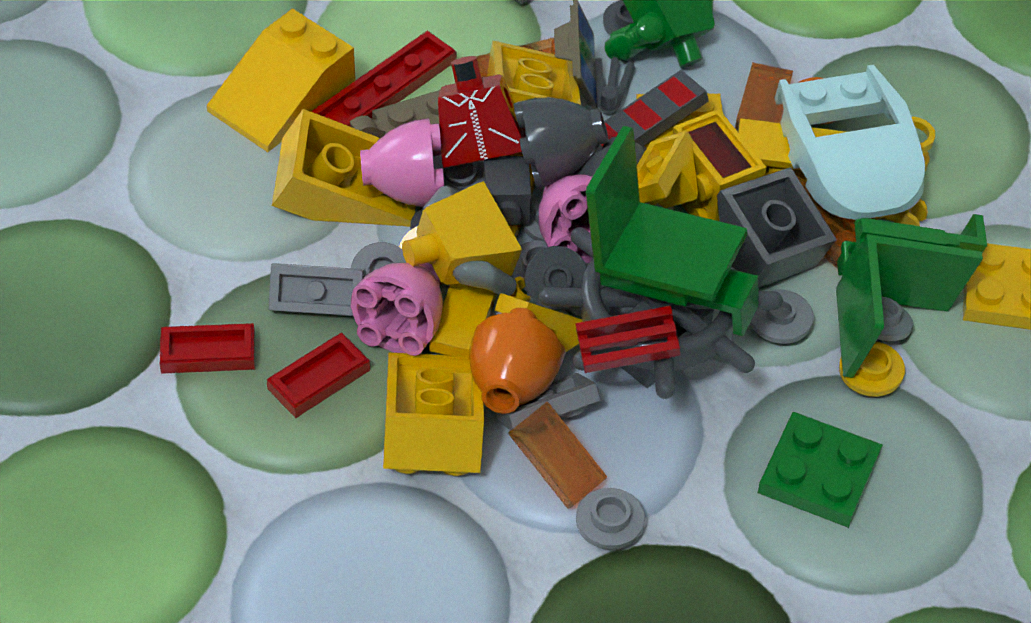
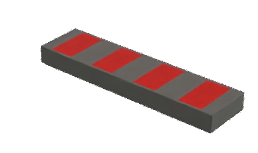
[595,70,709,152]

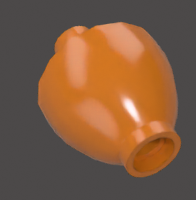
[469,307,566,414]

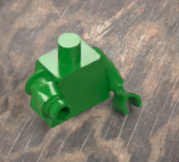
[604,0,715,68]

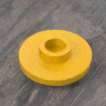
[839,341,905,397]

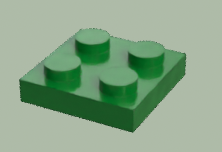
[757,411,883,528]

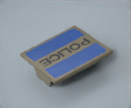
[554,0,598,109]

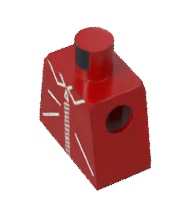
[438,56,526,168]

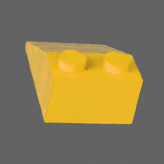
[206,8,355,152]
[487,40,581,105]
[272,109,416,227]
[383,352,484,476]

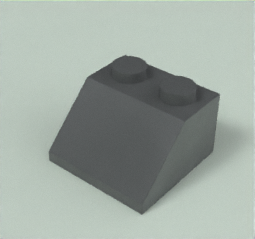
[717,167,837,288]

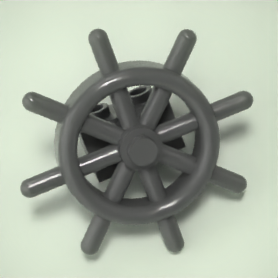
[538,204,783,399]

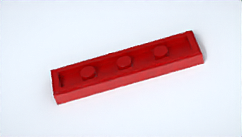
[311,30,457,127]

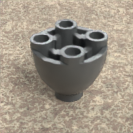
[514,97,608,188]

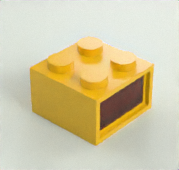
[672,109,766,221]

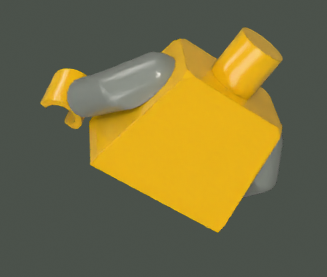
[402,181,531,302]

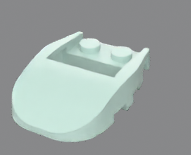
[775,65,925,220]

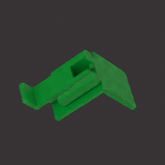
[586,126,759,337]
[836,214,987,378]

